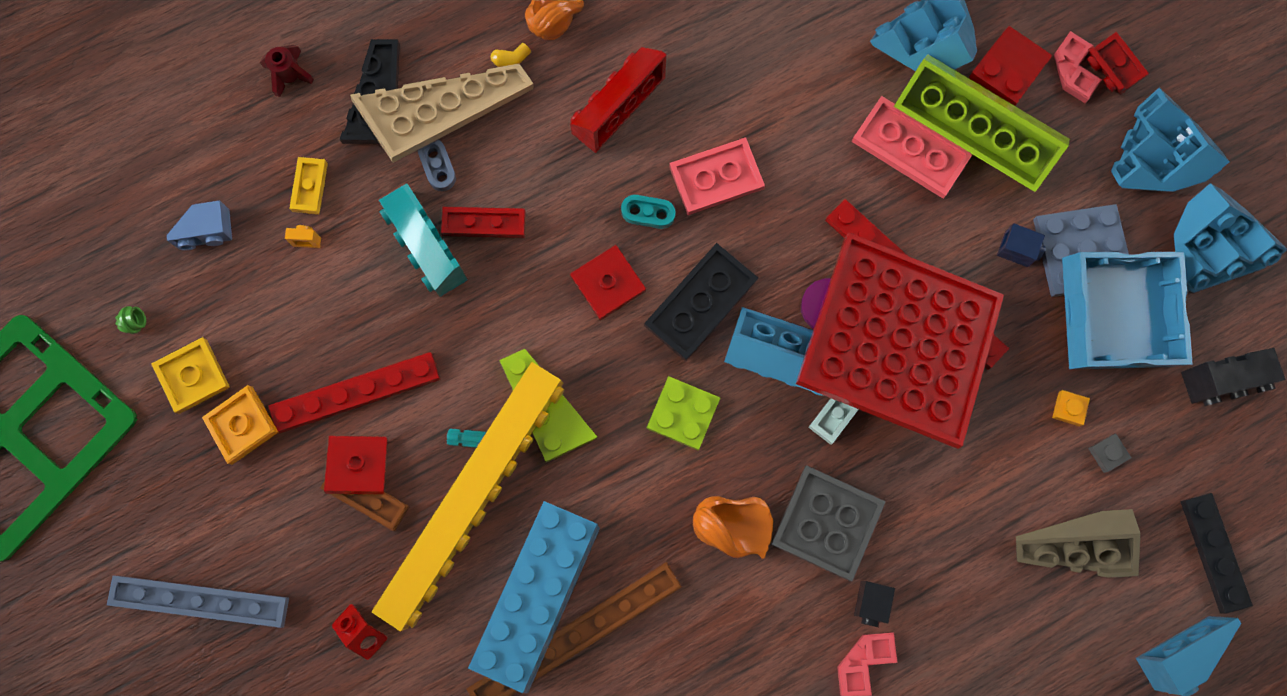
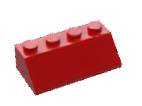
[570,47,667,153]

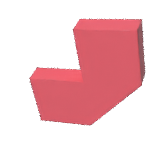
[1054,31,1102,103]
[837,632,898,696]

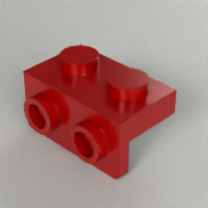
[1087,31,1149,95]

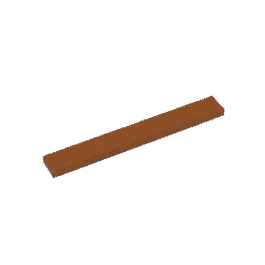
[466,562,682,696]

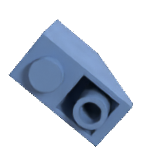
[167,200,232,250]

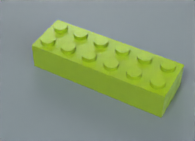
[894,54,1070,192]

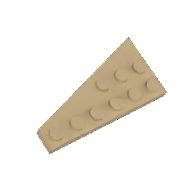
[350,64,533,163]

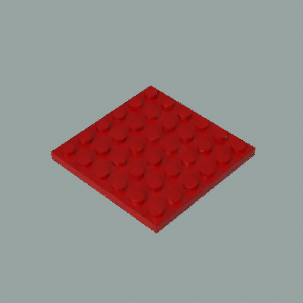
[796,232,1004,449]

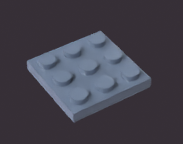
[1033,204,1129,297]

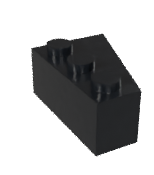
[1181,348,1286,406]

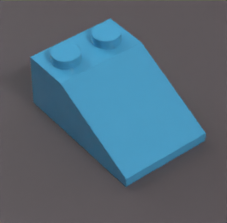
[1136,616,1241,696]

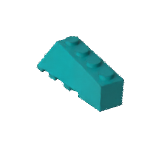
[379,183,468,297]

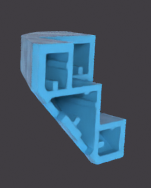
[1111,87,1229,192]

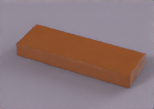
[320,481,410,531]

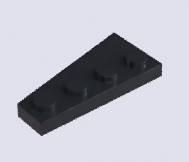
[340,39,400,144]

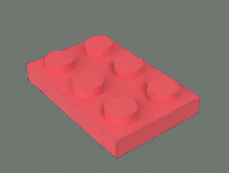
[669,137,765,215]

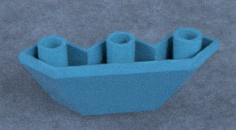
[870,0,977,71]
[1174,183,1287,293]

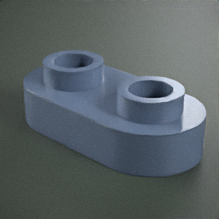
[418,140,456,191]

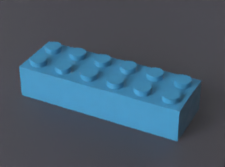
[468,501,600,693]

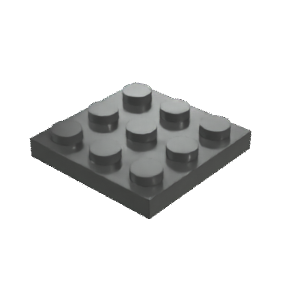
[771,465,886,582]

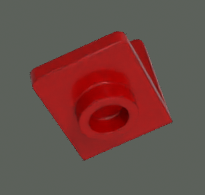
[332,604,387,660]

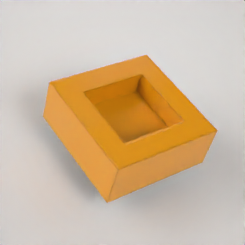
[285,225,321,248]
[1052,390,1090,426]

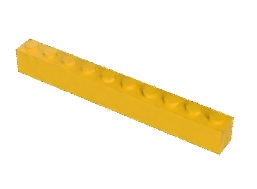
[372,362,564,632]

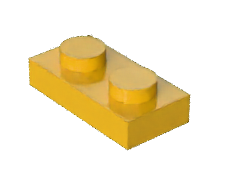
[289,157,328,215]

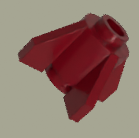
[260,45,314,97]

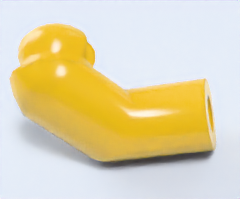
[490,43,531,67]

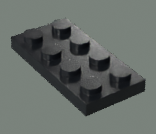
[644,243,758,361]

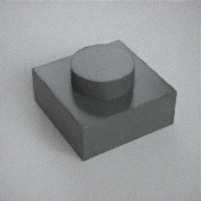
[1088,433,1132,473]

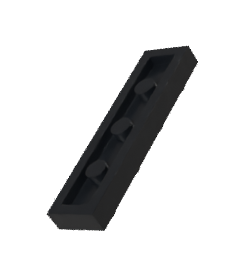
[1180,493,1253,614]

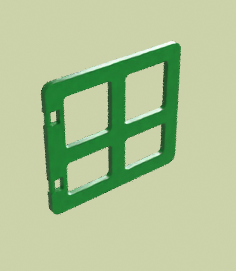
[0,315,137,562]

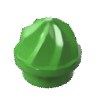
[115,306,146,334]

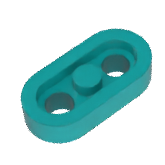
[621,195,676,229]

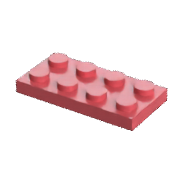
[851,96,973,199]

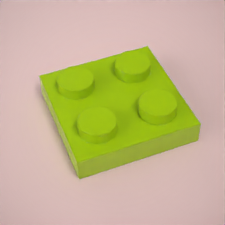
[647,376,720,451]

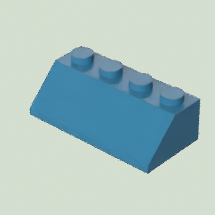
[724,307,822,396]

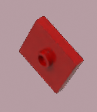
[570,245,646,321]
[324,436,388,494]

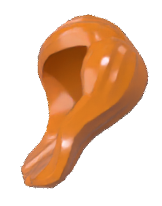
[525,0,584,40]
[693,496,773,559]

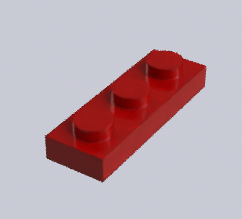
[441,207,526,238]

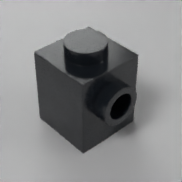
[854,581,895,628]

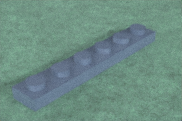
[107,576,289,628]

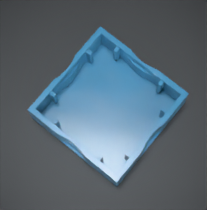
[1062,252,1193,369]

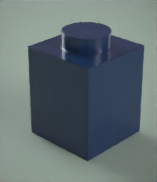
[997,223,1045,267]

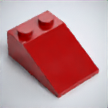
[969,26,1052,106]

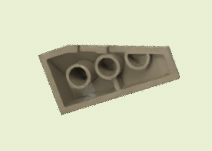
[1016,509,1140,578]

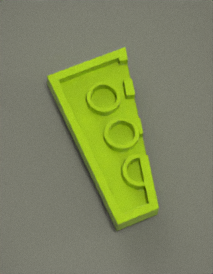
[499,349,598,462]

